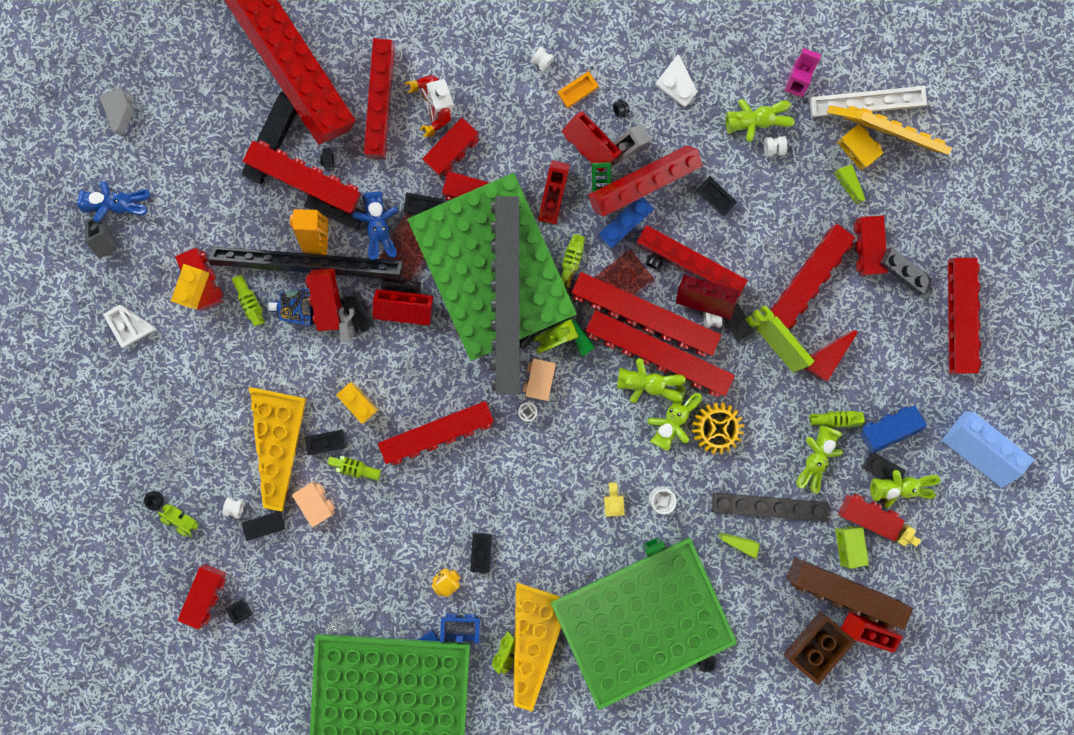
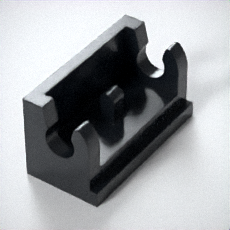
[341,291,376,335]

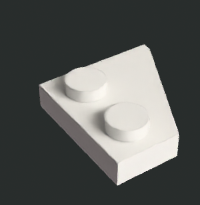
[655,55,697,108]
[103,305,156,348]

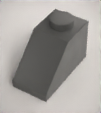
[84,217,116,259]

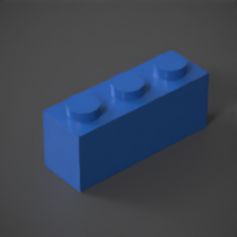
[597,197,654,250]
[860,405,927,454]

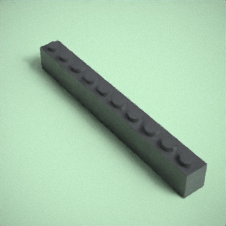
[491,196,520,395]

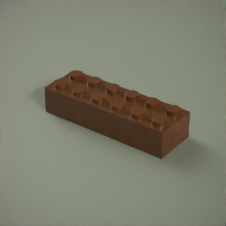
[786,557,913,630]

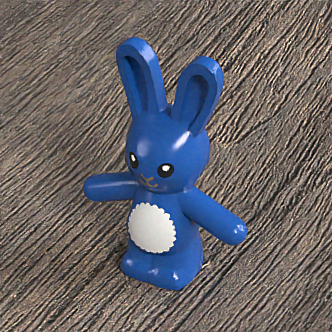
[77,181,151,223]
[351,191,399,261]

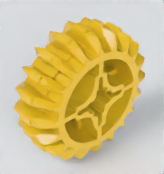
[692,403,744,454]

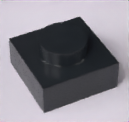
[320,148,335,171]
[225,598,253,625]

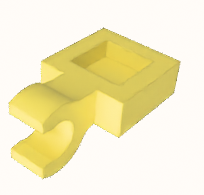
[604,482,625,517]
[896,524,921,547]

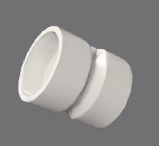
[649,487,676,514]

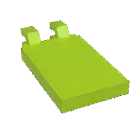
[745,305,814,372]

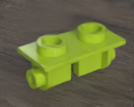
[158,504,199,538]
[492,631,515,674]

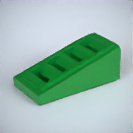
[591,162,611,192]
[568,318,595,357]
[642,537,665,557]

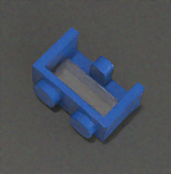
[440,613,480,643]

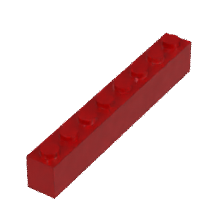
[571,272,722,358]
[585,310,735,398]

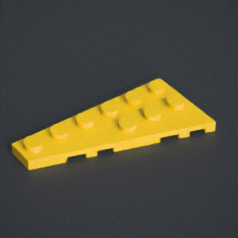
[827,105,952,155]
[249,387,307,511]
[513,582,561,712]

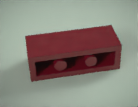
[675,275,740,320]

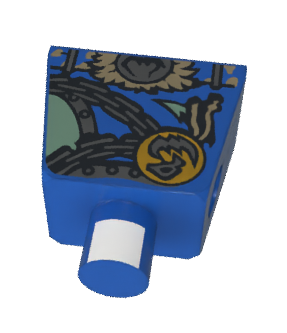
[269,289,314,326]

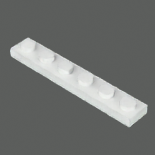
[809,86,927,118]

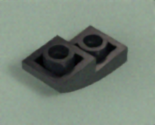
[241,511,286,541]

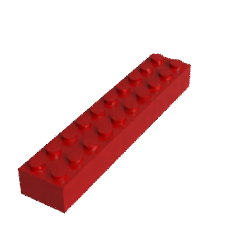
[224,0,356,145]

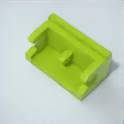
[533,319,578,354]
[835,526,869,569]

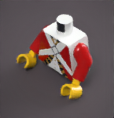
[405,75,454,137]

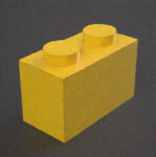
[836,124,884,171]
[171,264,209,309]
[336,382,379,424]

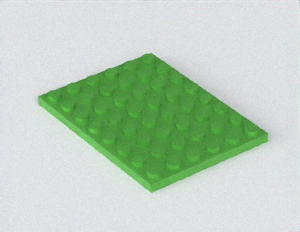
[407,173,577,361]
[550,537,737,710]
[310,634,470,735]

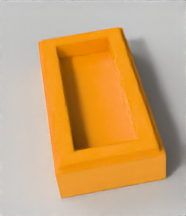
[557,71,599,109]

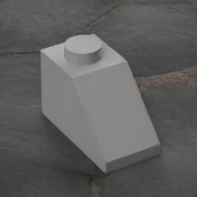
[99,88,134,136]
[613,124,652,165]

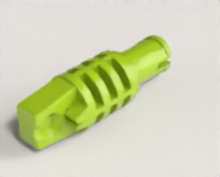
[561,234,585,288]
[231,275,265,326]
[809,411,865,428]
[327,456,381,481]

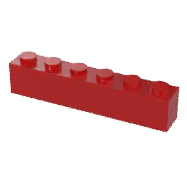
[364,38,395,160]
[242,140,361,215]
[588,145,703,217]
[770,224,856,330]
[635,225,748,296]
[948,258,981,374]
[378,401,495,466]

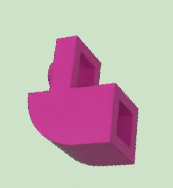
[785,48,821,98]

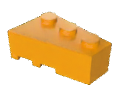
[290,209,329,255]

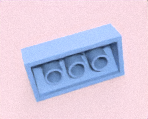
[941,411,1034,488]

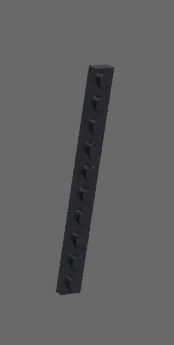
[208,246,403,280]

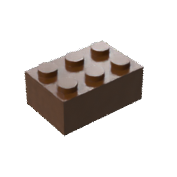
[783,611,856,685]

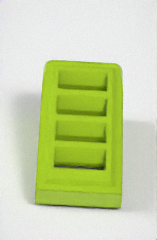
[833,164,865,204]
[718,532,760,558]

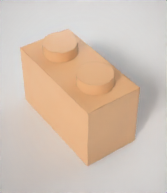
[522,358,556,401]
[292,481,335,527]

